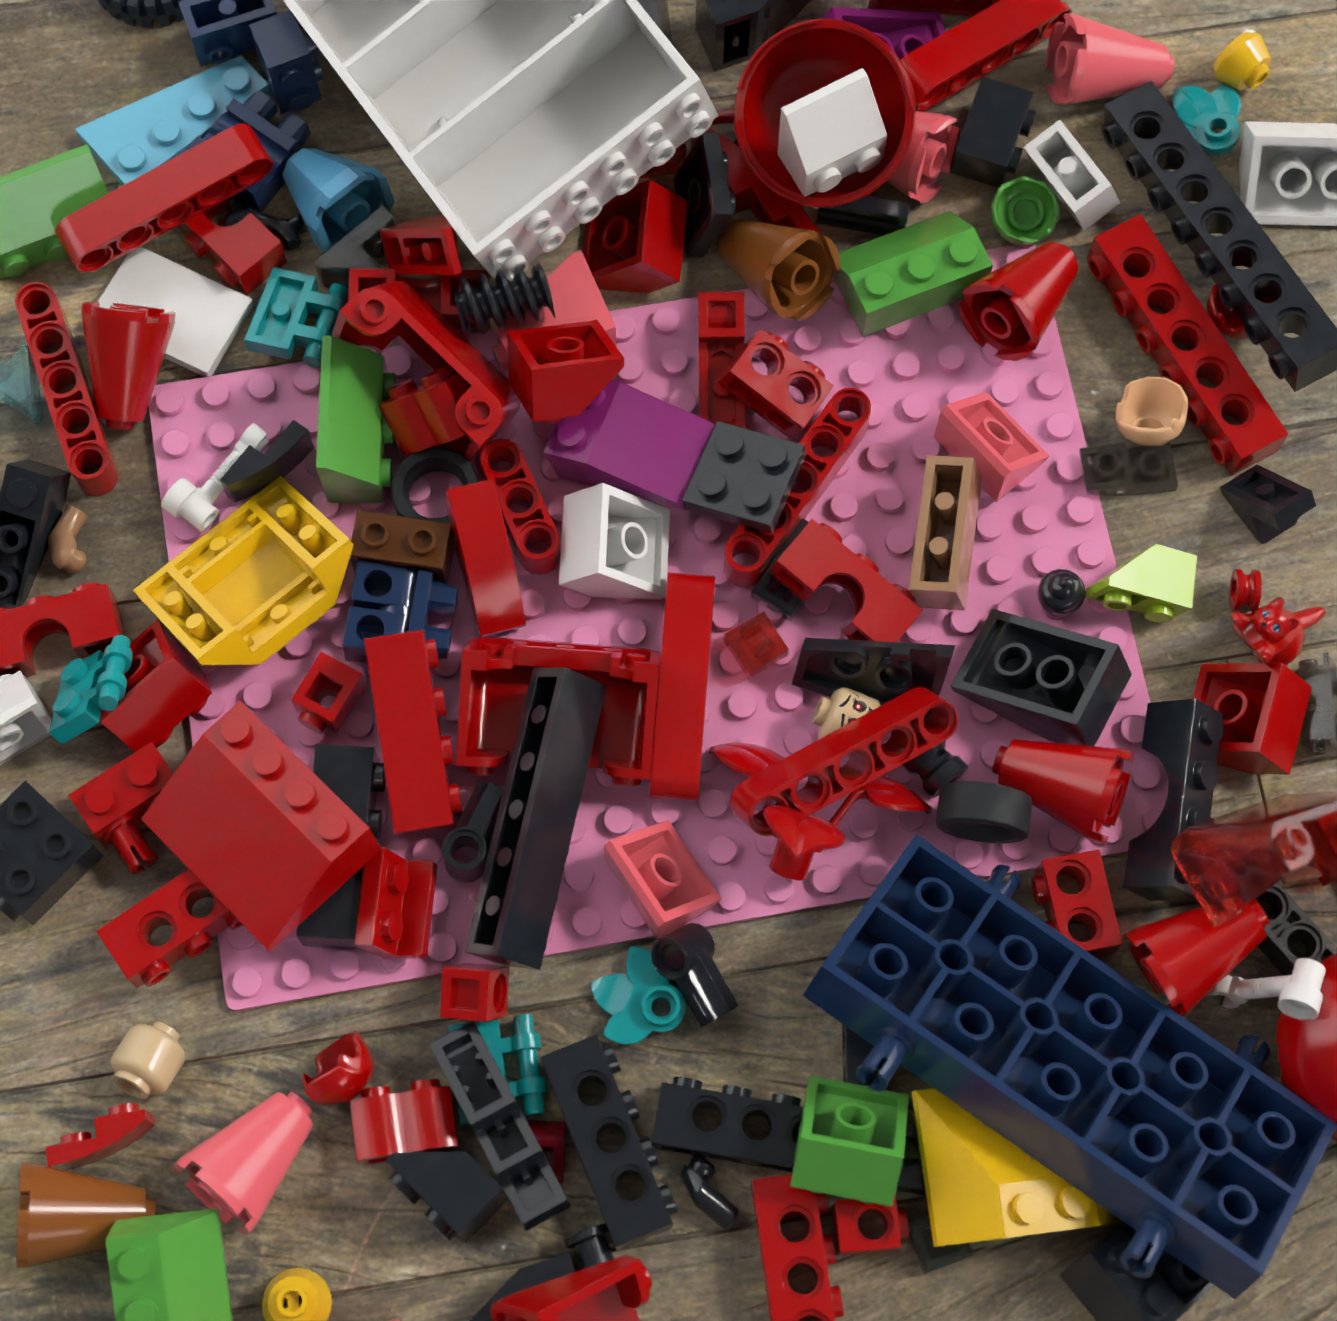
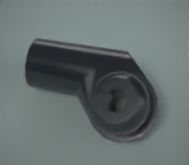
[680,1154,739,1229]

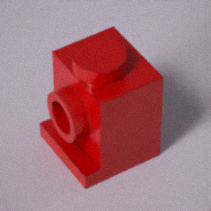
[291,652,368,734]

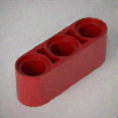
[480,438,561,575]

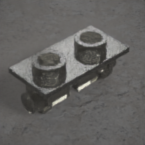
[1294,653,1337,756]

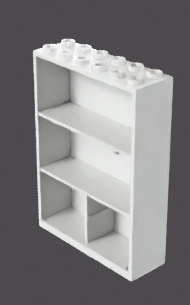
[283,0,719,281]

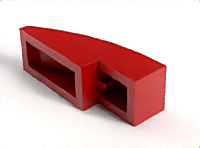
[444,479,526,637]

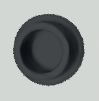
[1037,569,1086,616]

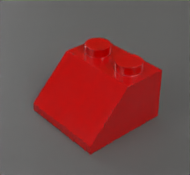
[582,179,688,293]
[507,320,624,424]
[100,619,212,752]
[1192,663,1312,775]

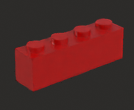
[364,630,462,833]

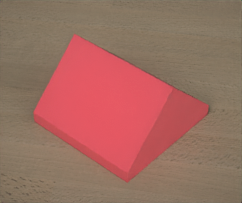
[934,392,1050,502]
[604,820,722,940]

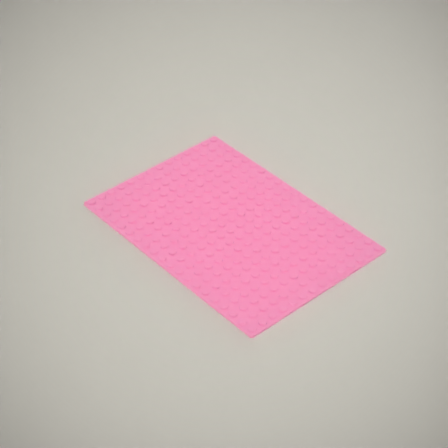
[149,244,1168,1012]

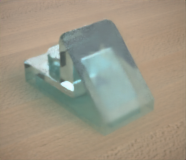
[0,343,43,425]

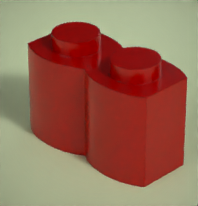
[378,367,471,455]
[350,1079,459,1165]

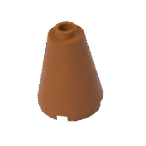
[719,220,841,320]
[17,1163,156,1268]

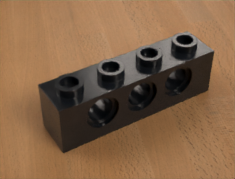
[541,1034,678,1251]

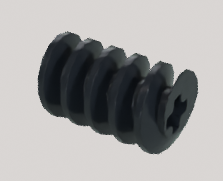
[454,261,556,338]

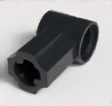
[442,781,504,883]
[651,923,739,1027]

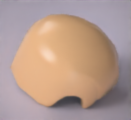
[1116,377,1188,446]

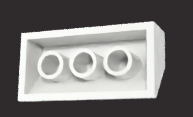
[1239,121,1337,226]

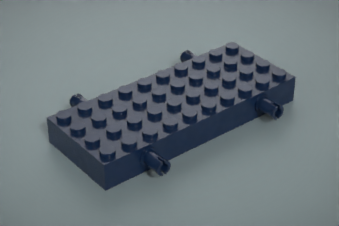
[803,834,1337,1299]

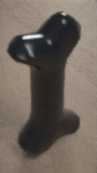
[223,195,305,250]

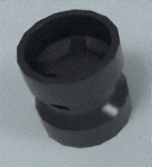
[902,741,968,799]

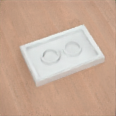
[98,246,254,377]

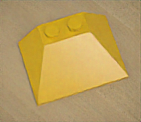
[132,475,354,665]
[911,1088,1121,1247]

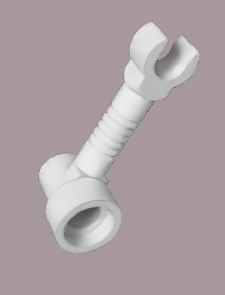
[161,423,269,532]
[1208,958,1326,1020]

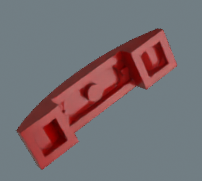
[698,292,746,429]

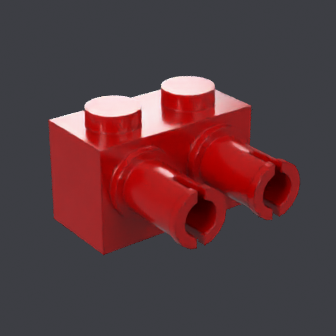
[68,742,174,875]

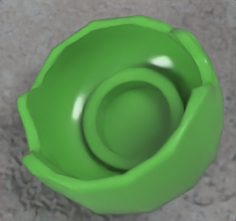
[990,176,1060,246]

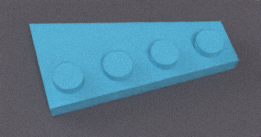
[75,55,271,186]

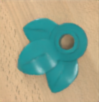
[1172,84,1241,156]
[590,946,686,1045]

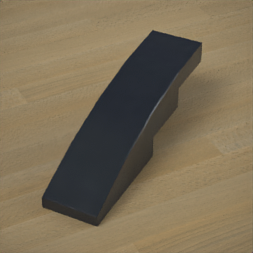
[429,1020,571,1231]

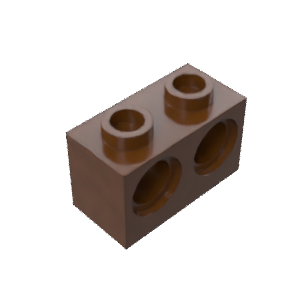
[350,510,455,584]

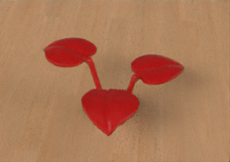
[708,743,932,881]

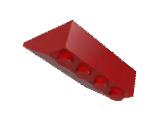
[141,701,381,952]

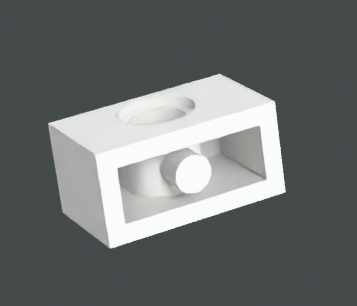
[1023,119,1120,231]

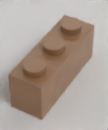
[909,455,982,611]

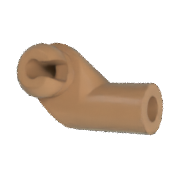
[48,505,88,574]

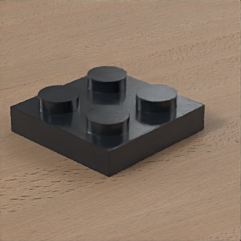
[673,133,736,258]
[682,421,807,534]

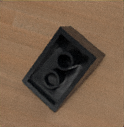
[950,609,1132,746]

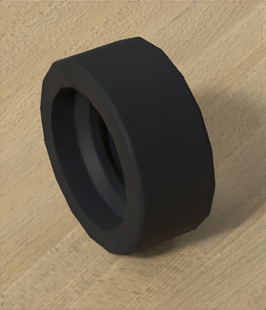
[391,447,480,538]
[936,781,1032,843]

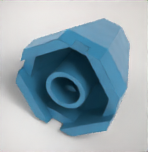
[282,148,395,255]

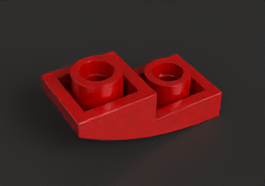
[45,1103,155,1171]

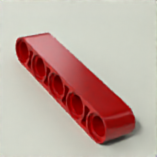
[901,0,1072,111]
[55,123,273,273]
[15,282,118,496]
[724,388,871,587]
[650,572,716,802]
[730,687,959,836]

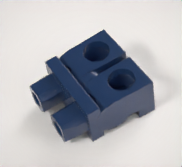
[186,90,311,213]
[343,560,458,662]

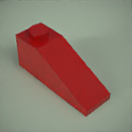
[379,216,462,275]

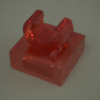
[723,611,789,679]

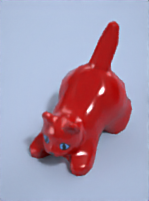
[1230,597,1325,666]

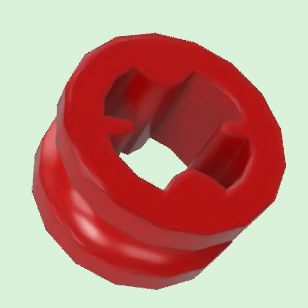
[1229,569,1262,612]

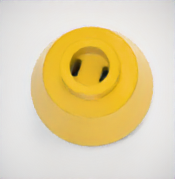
[1213,32,1271,90]
[262,1268,332,1321]

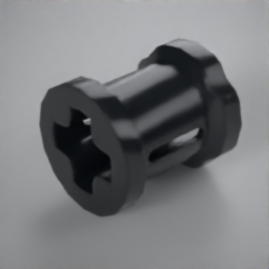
[564,1223,614,1270]

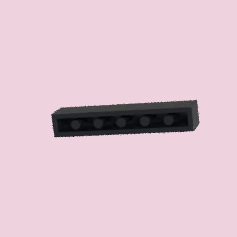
[465,667,607,970]

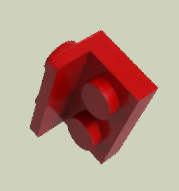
[354,847,438,959]

